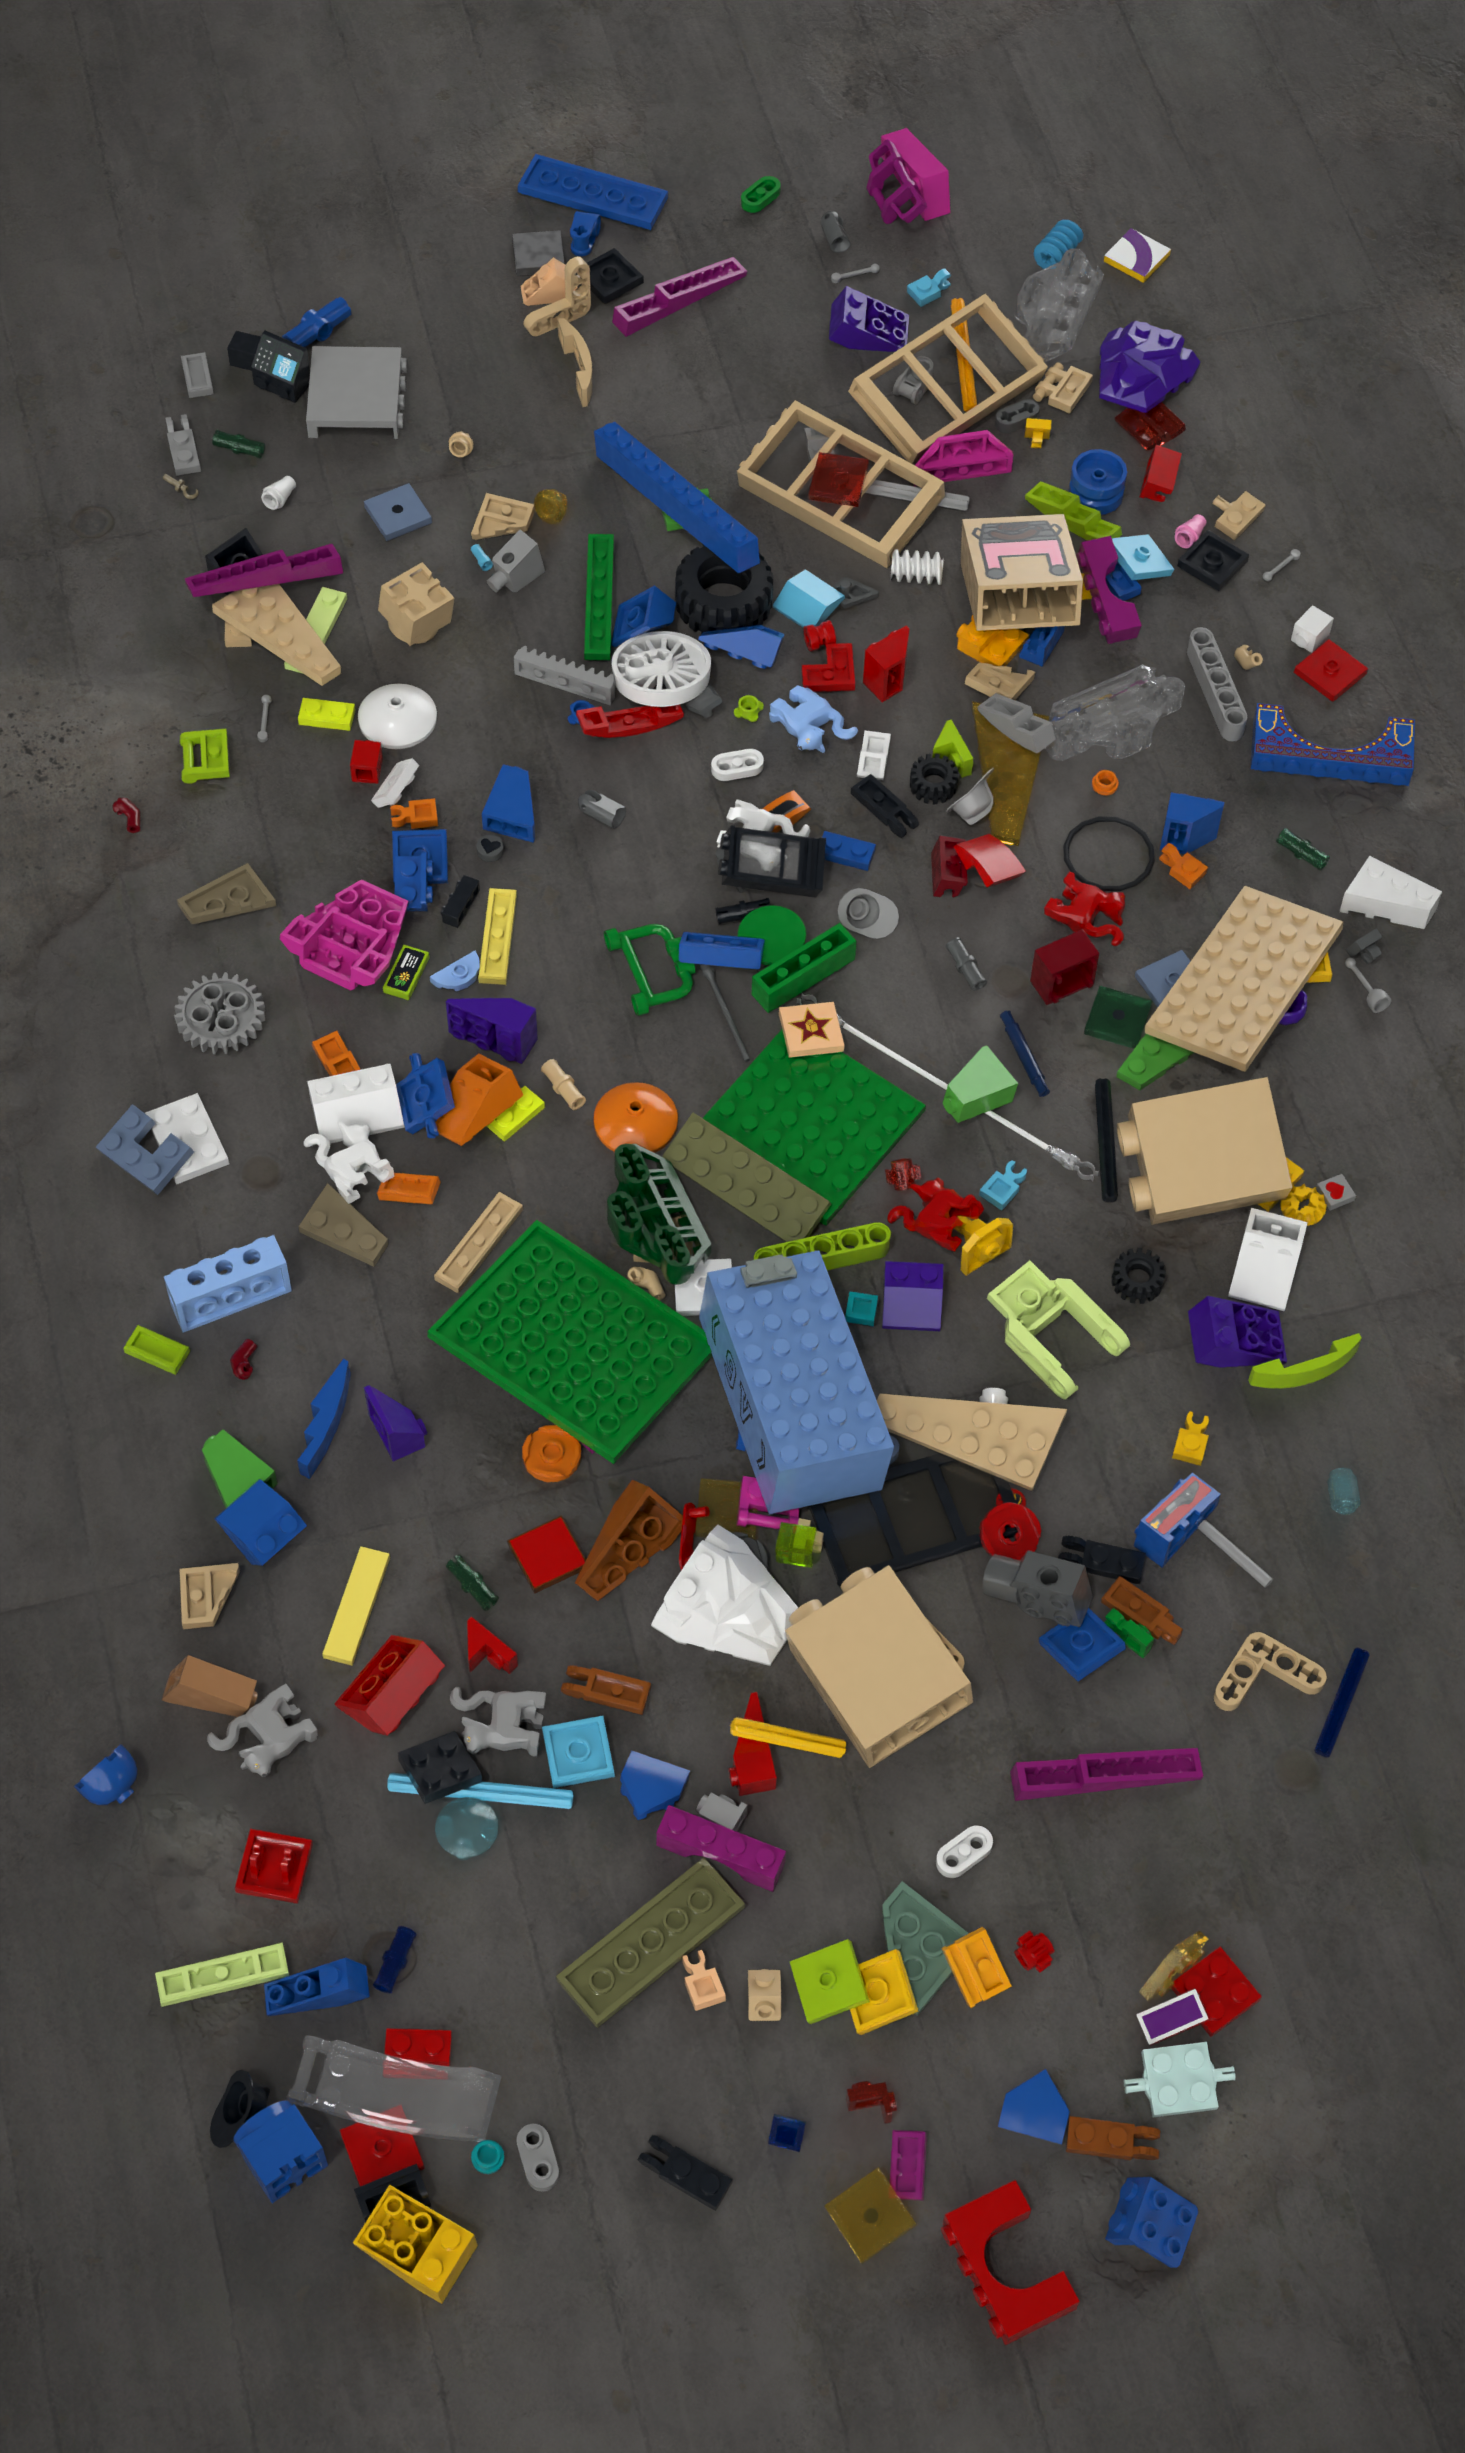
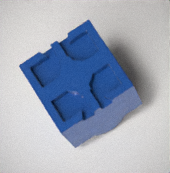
[233,2101,328,2203]

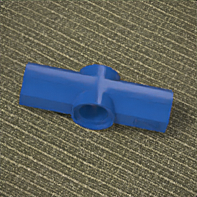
[282,297,351,347]

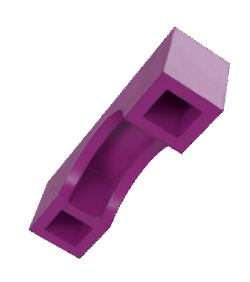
[1076,536,1142,644]
[656,1805,786,1892]

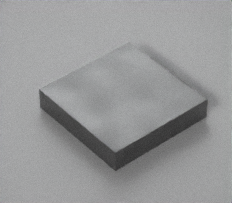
[513,231,564,276]

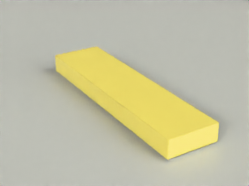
[478,888,517,985]
[323,1546,390,1666]

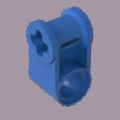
[570,211,601,256]

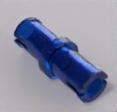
[373,1926,417,1994]

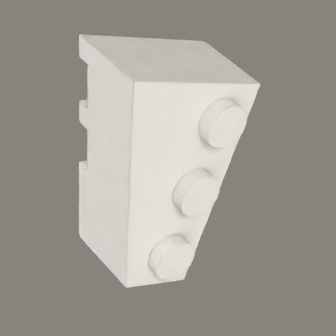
[1340,856,1442,929]

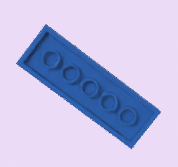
[518,154,668,230]

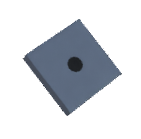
[364,483,432,541]

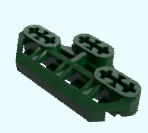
[607,1144,711,1285]

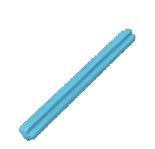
[387,1773,574,1809]

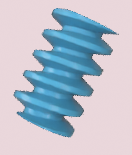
[1034,220,1083,271]

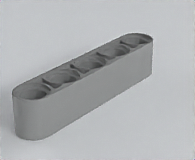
[1187,627,1247,742]

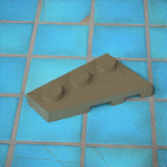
[299,1183,388,1267]

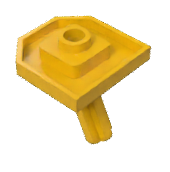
[954,1216,1013,1276]

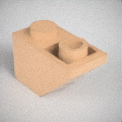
[521,257,578,306]

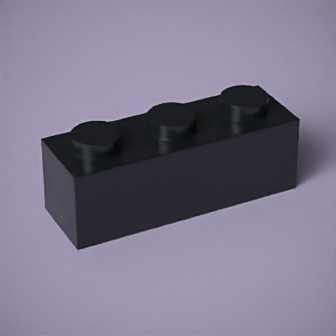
[441,875,480,928]

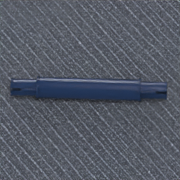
[1000,1010,1050,1097]

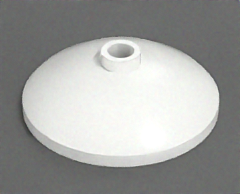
[358,684,437,749]

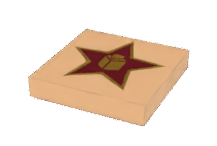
[779,1002,844,1057]

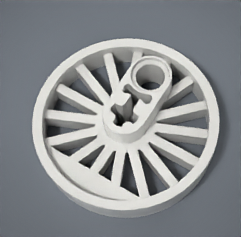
[612,631,711,707]

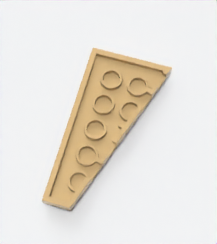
[877,1394,1067,1491]

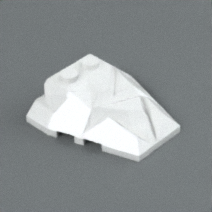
[651,1524,798,1666]

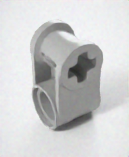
[893,356,933,405]

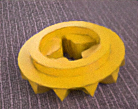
[1280,1183,1327,1226]

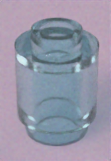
[1327,1468,1361,1515]

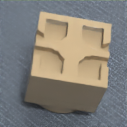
[378,562,454,646]

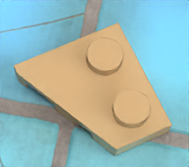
[180,1563,240,1629]

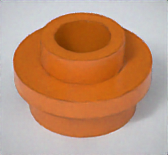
[1092,770,1119,795]

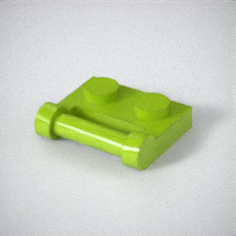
[180,729,230,784]

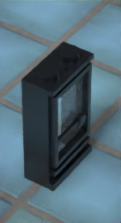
[718,825,826,898]

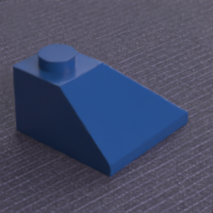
[611,585,676,648]

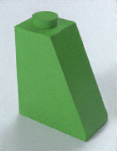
[943,1045,1018,1123]
[202,1429,277,1508]

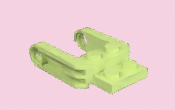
[987,1260,1130,1399]

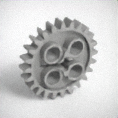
[174,972,266,1054]

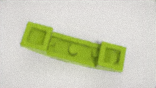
[1248,1333,1362,1388]

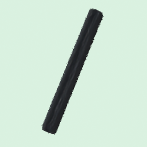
[1095,1078,1118,1202]

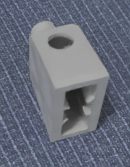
[487,529,545,592]

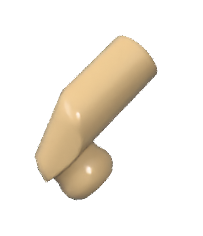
[1234,645,1263,670]
[627,1267,665,1301]

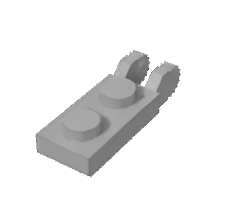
[165,414,201,476]

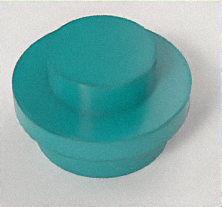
[471,2140,504,2174]

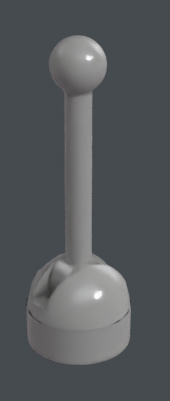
[1345,958,1391,1013]

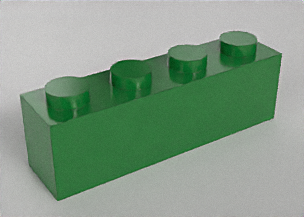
[751,923,857,1013]

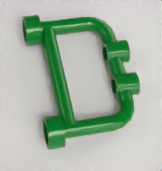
[604,923,695,1016]

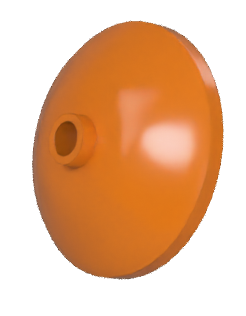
[594,1082,678,1153]

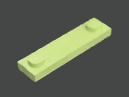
[284,587,347,674]
[155,1943,289,2007]

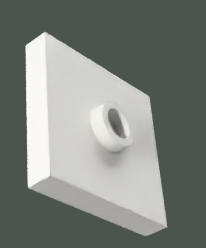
[675,1259,732,1316]

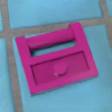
[736,1476,799,1535]

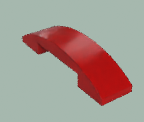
[576,704,684,738]

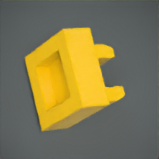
[1024,418,1052,449]

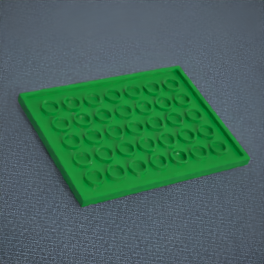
[427,1220,712,1464]

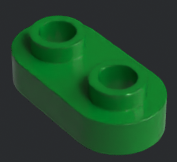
[741,176,781,213]

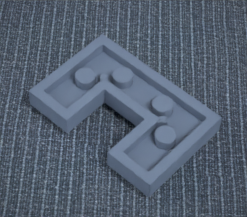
[96,1104,194,1195]

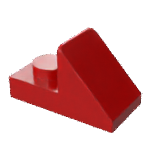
[467,1616,518,1674]

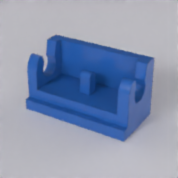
[1019,626,1065,667]

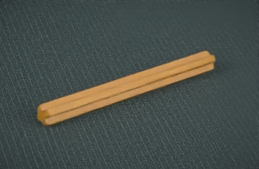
[951,298,977,412]

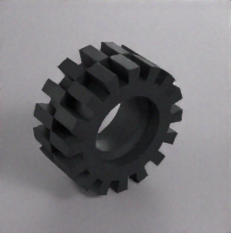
[909,753,958,805]
[1112,1248,1166,1304]

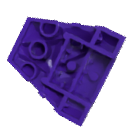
[1099,320,1200,413]

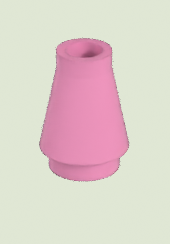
[1175,514,1206,548]

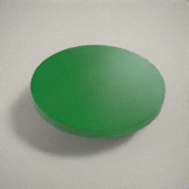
[738,906,806,965]

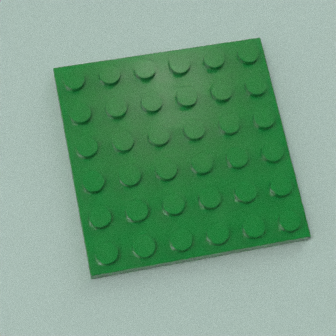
[703,1030,926,1226]

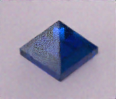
[768,2114,806,2152]

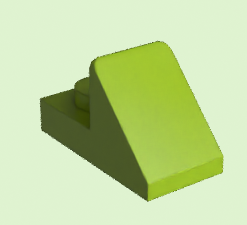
[932,719,973,778]

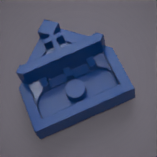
[620,1751,690,1820]
[998,2069,1070,2145]

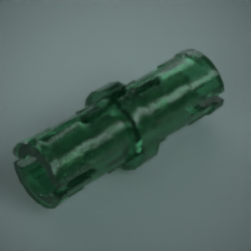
[212,430,265,459]
[1276,828,1330,871]
[446,1554,499,1611]

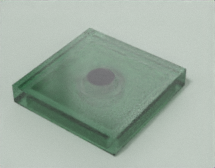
[1084,986,1152,1049]

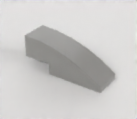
[977,693,1056,753]

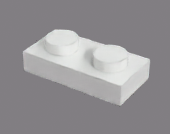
[371,758,419,808]

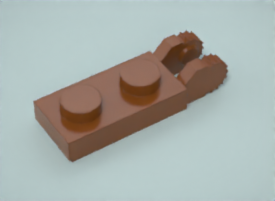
[560,1665,651,1715]
[1066,2116,1160,2160]

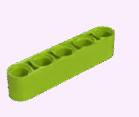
[754,1222,891,1270]

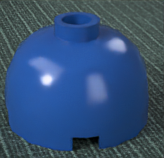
[74,1744,138,1805]

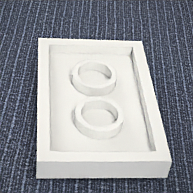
[145,1093,229,1184]

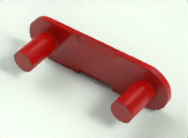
[679,1502,710,1570]

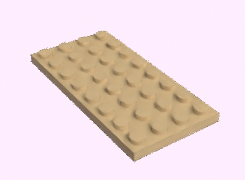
[1145,886,1343,1072]

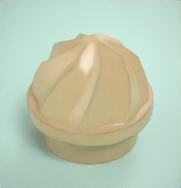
[449,431,473,457]

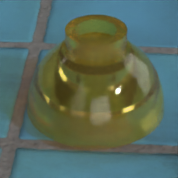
[534,489,568,524]

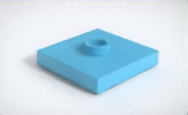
[1112,534,1174,580]
[542,1716,615,1788]

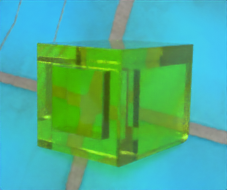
[775,1522,816,1567]

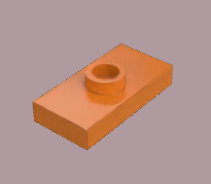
[377,1173,441,1204]

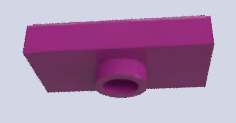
[889,2130,927,2201]

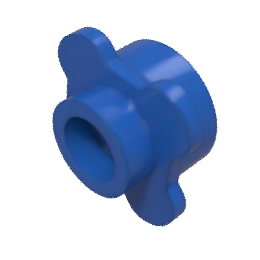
[568,700,595,725]

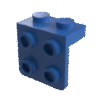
[1105,2177,1198,2268]

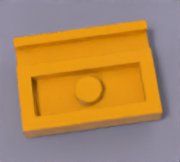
[941,1927,1012,2008]

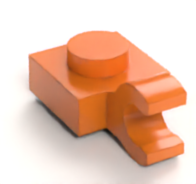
[1159,843,1208,889]

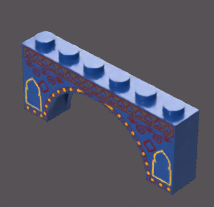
[1251,703,1415,786]

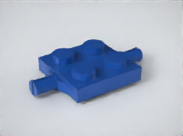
[396,1053,455,1138]

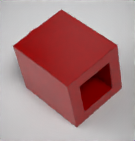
[350,740,383,784]

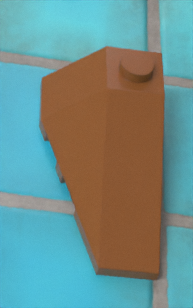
[575,1480,683,1601]

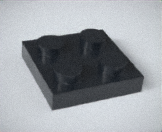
[576,248,644,304]
[1177,530,1249,591]
[398,1731,482,1804]

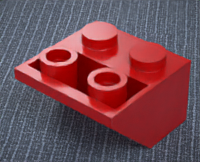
[863,625,910,703]

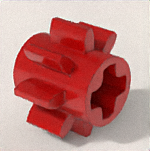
[1014,1930,1055,1973]

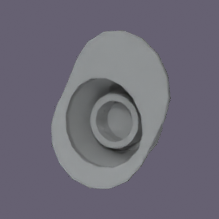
[946,768,994,825]
[837,888,899,939]

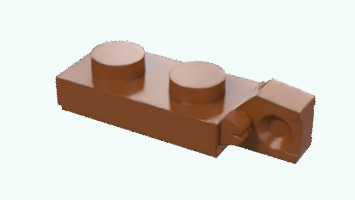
[1101,1576,1183,1645]

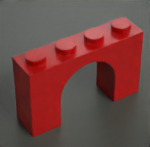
[941,2180,1080,2346]

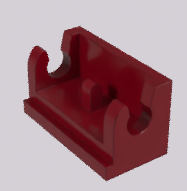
[931,836,968,897]

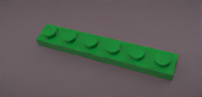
[584,534,614,660]

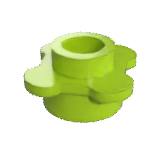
[734,695,764,722]

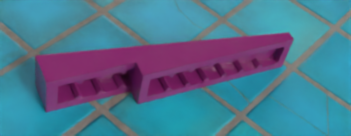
[612,257,747,337]
[184,544,343,597]
[1010,1748,1203,1801]

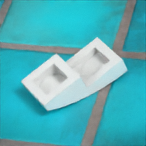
[857,731,891,781]

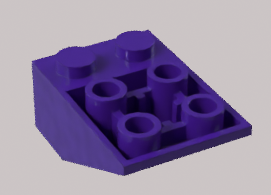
[829,286,909,352]
[446,998,538,1064]
[1188,1296,1287,1368]

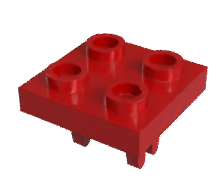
[235,1829,313,1904]

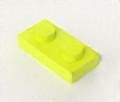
[298,698,355,731]
[487,1086,545,1142]

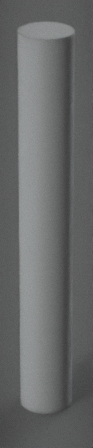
[1198,1520,1273,1588]

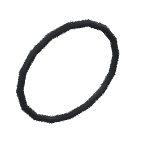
[1063,816,1155,891]

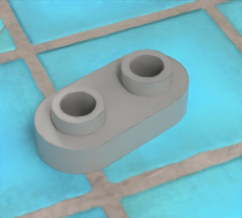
[517,2124,559,2192]

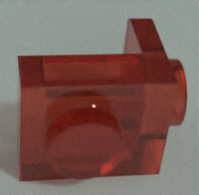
[846,2081,897,2124]

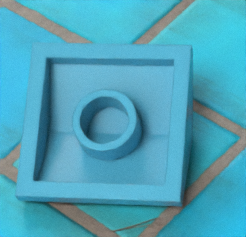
[773,569,845,628]

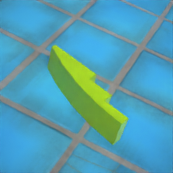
[1025,481,1122,541]

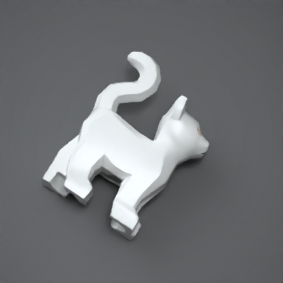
[716,800,810,873]
[304,1121,394,1204]

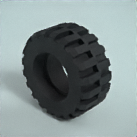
[675,545,773,634]

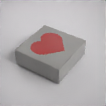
[1316,1174,1356,1210]

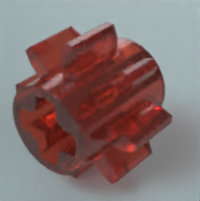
[885,1158,921,1191]

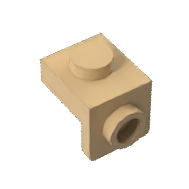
[748,1969,781,2021]

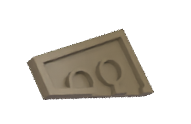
[177,863,276,924]

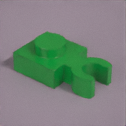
[1104,1608,1154,1658]

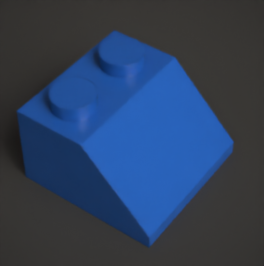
[214,1479,307,1565]

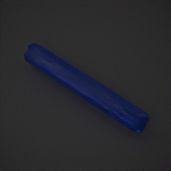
[1314,1647,1370,1758]

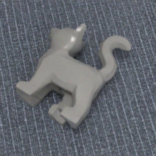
[207,1684,318,1777]
[450,1687,546,1757]

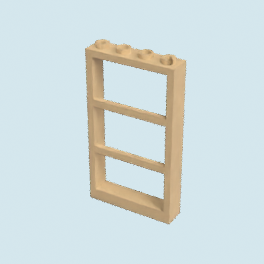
[848,293,1048,464]
[737,400,945,569]

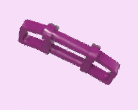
[867,139,927,224]

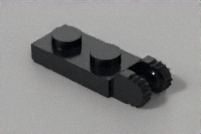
[850,774,919,838]
[1058,1535,1146,1584]
[637,2135,733,2211]

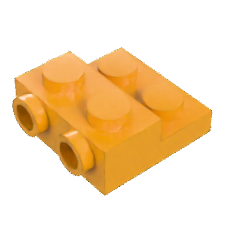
[956,615,1029,666]

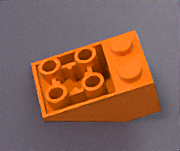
[436,1053,523,1146]

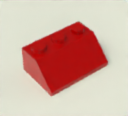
[334,1635,445,1736]

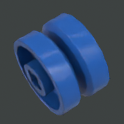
[1068,449,1127,515]

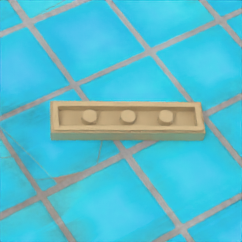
[434,1192,523,1294]

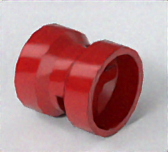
[803,620,836,651]

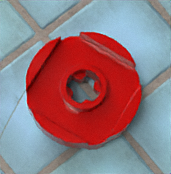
[979,1502,1041,1560]

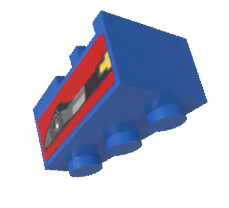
[1134,1473,1221,1568]

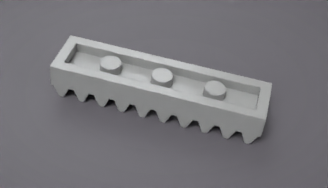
[514,646,615,705]

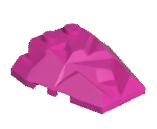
[280,879,408,990]

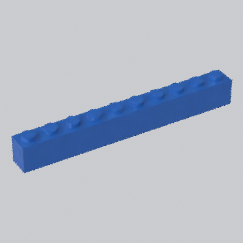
[594,422,760,574]

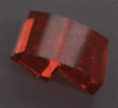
[1115,402,1186,451]

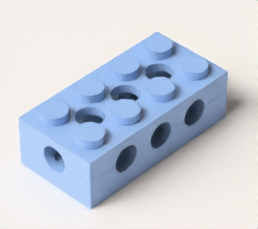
[164,1235,292,1333]

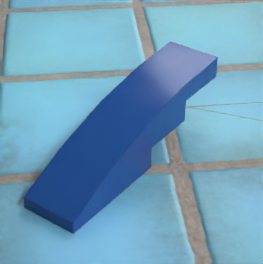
[297,1359,351,1479]

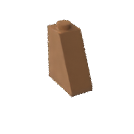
[162,1655,258,1717]

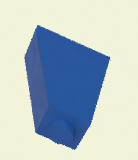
[482,764,535,843]

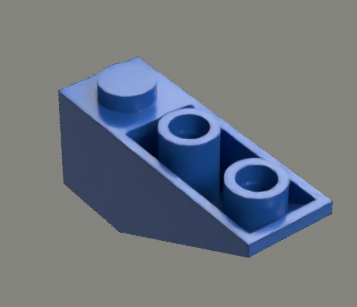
[698,625,785,669]
[264,1958,370,2016]

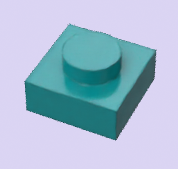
[845,1291,878,1326]

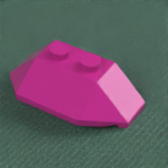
[914,430,1013,486]

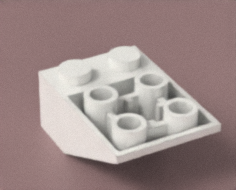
[1228,1208,1308,1311]

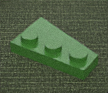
[1116,1034,1195,1090]

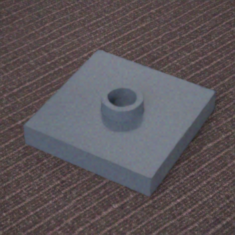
[1135,950,1191,1008]

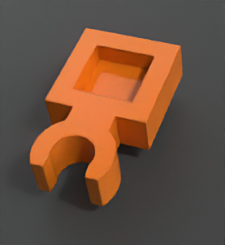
[390,798,438,829]

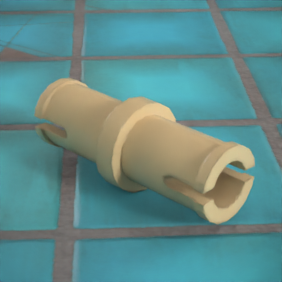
[541,1059,586,1110]

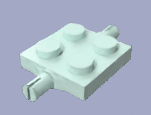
[1124,2042,1236,2117]

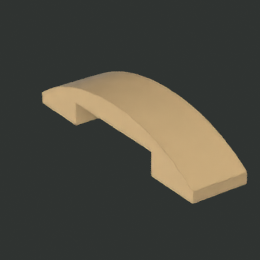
[558,318,592,407]

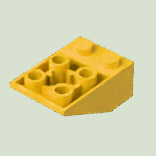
[353,2185,478,2304]

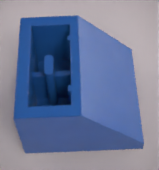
[1160,792,1224,854]

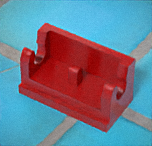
[1139,445,1182,502]

